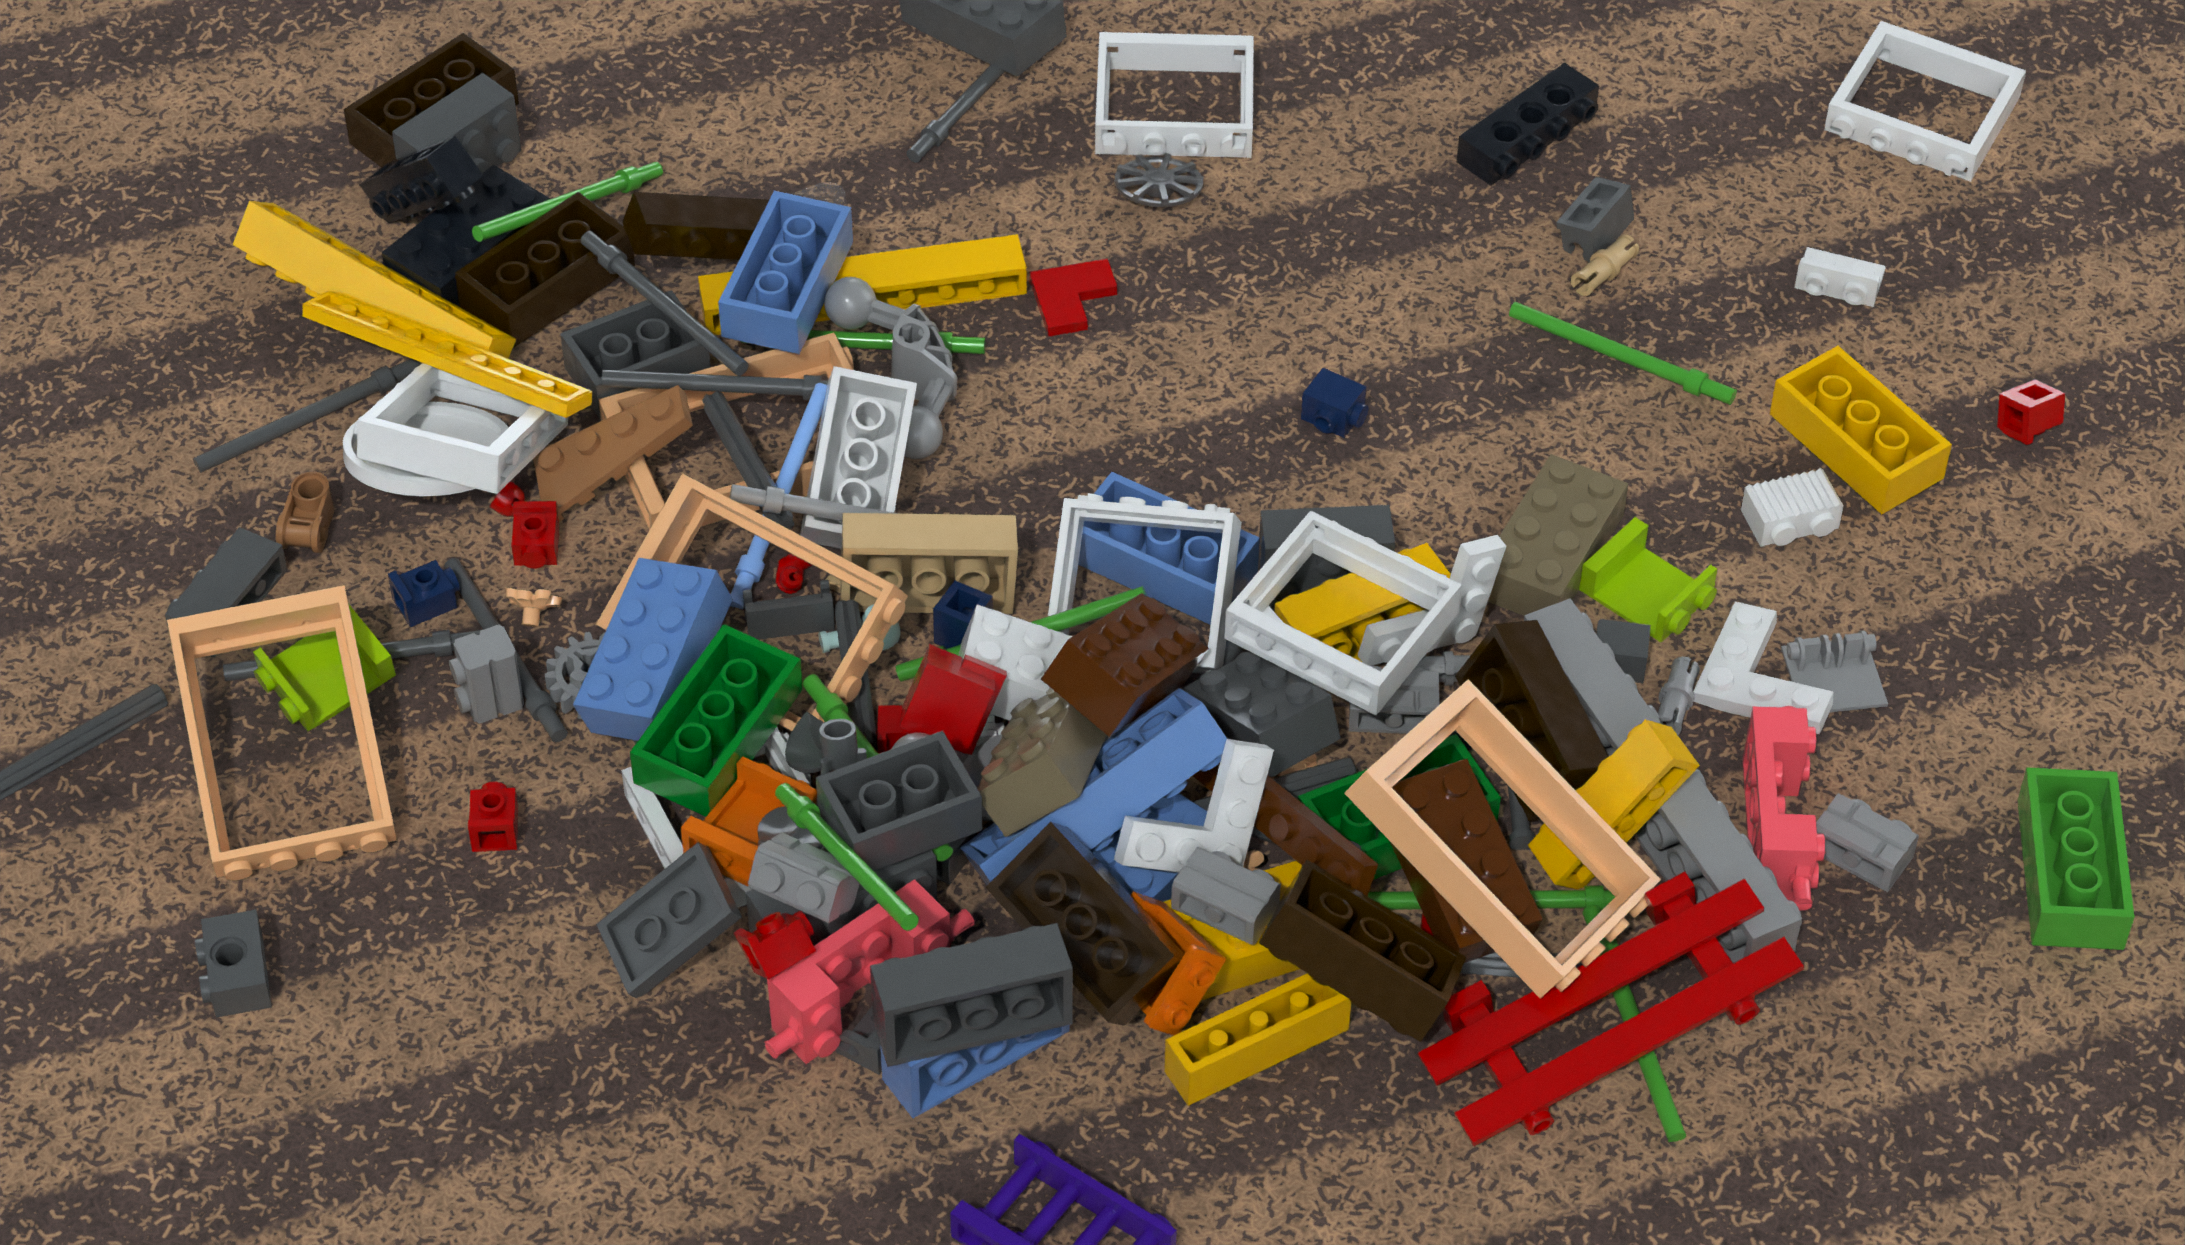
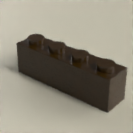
[622,192,769,260]

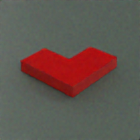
[1029,258,1117,337]

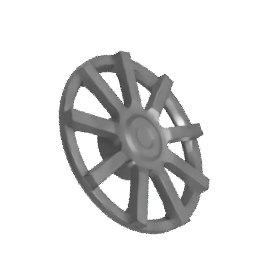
[1115,153,1203,207]

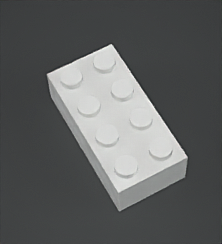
[800,366,917,549]
[958,605,1130,732]

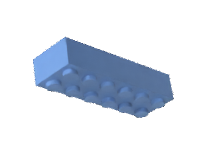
[960,688,1227,886]

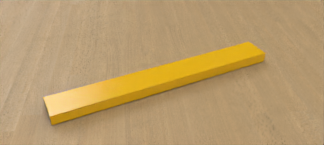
[302,291,592,418]

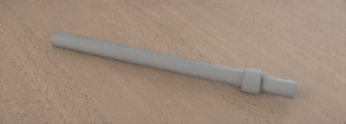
[729,484,900,521]

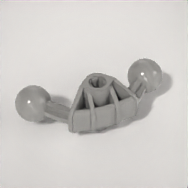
[824,277,958,459]

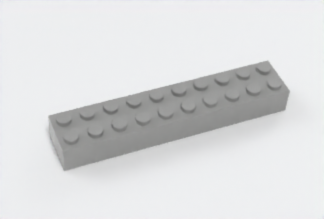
[1524,598,1802,963]

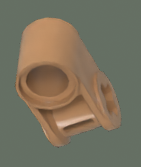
[276,471,335,553]

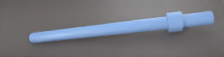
[730,383,827,609]

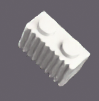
[1741,468,1843,547]

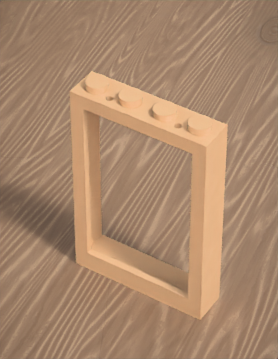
[598,332,854,530]
[596,473,908,732]
[167,585,397,880]
[1344,679,1661,998]

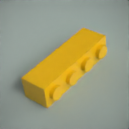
[1528,719,1700,890]
[1164,973,1351,1106]

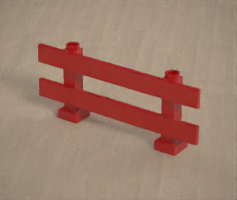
[1418,872,1804,1147]

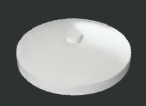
[343,402,509,496]

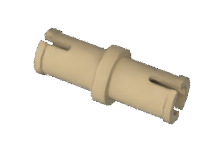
[1571,234,1639,296]

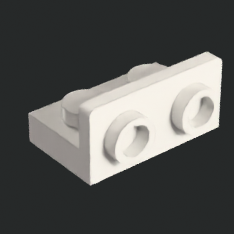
[1795,247,1886,307]

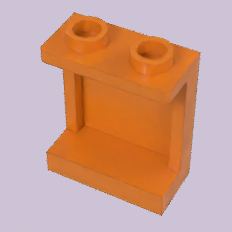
[681,757,817,886]
[1131,891,1226,1036]

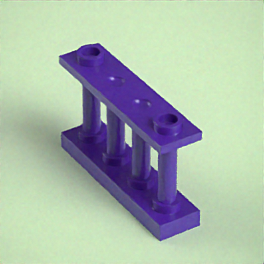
[950,1133,1177,1245]

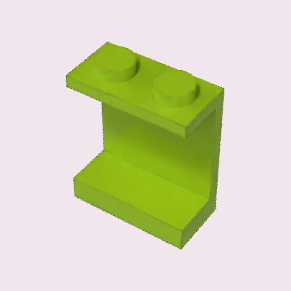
[1579,517,1717,643]
[253,603,396,731]

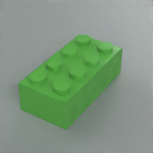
[2017,767,2135,950]

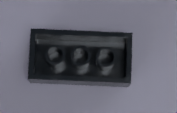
[382,165,551,308]

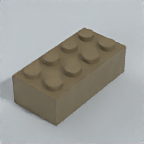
[1488,454,1629,616]
[977,688,1106,837]

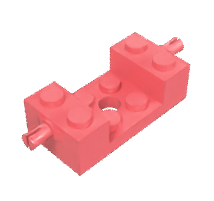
[1742,706,1825,910]
[764,879,975,1064]

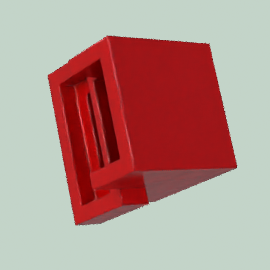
[900,644,1007,755]

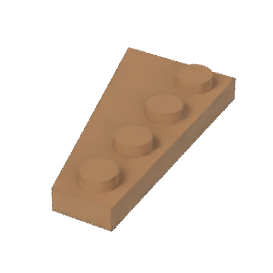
[533,385,693,522]

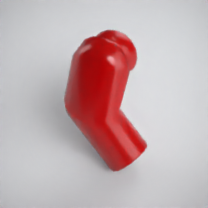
[775,554,813,594]

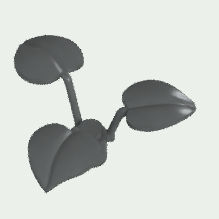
[757,712,867,849]

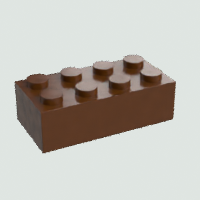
[1041,593,1209,737]
[1390,758,1543,963]

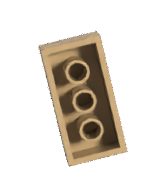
[840,513,1018,614]

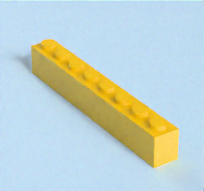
[233,201,516,359]
[698,234,1027,335]

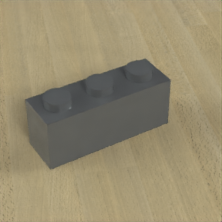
[165,527,288,658]

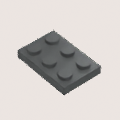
[596,842,742,998]

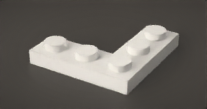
[1358,535,1506,665]
[1693,602,1833,735]
[1114,739,1274,872]

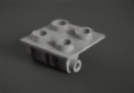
[1781,630,1888,713]

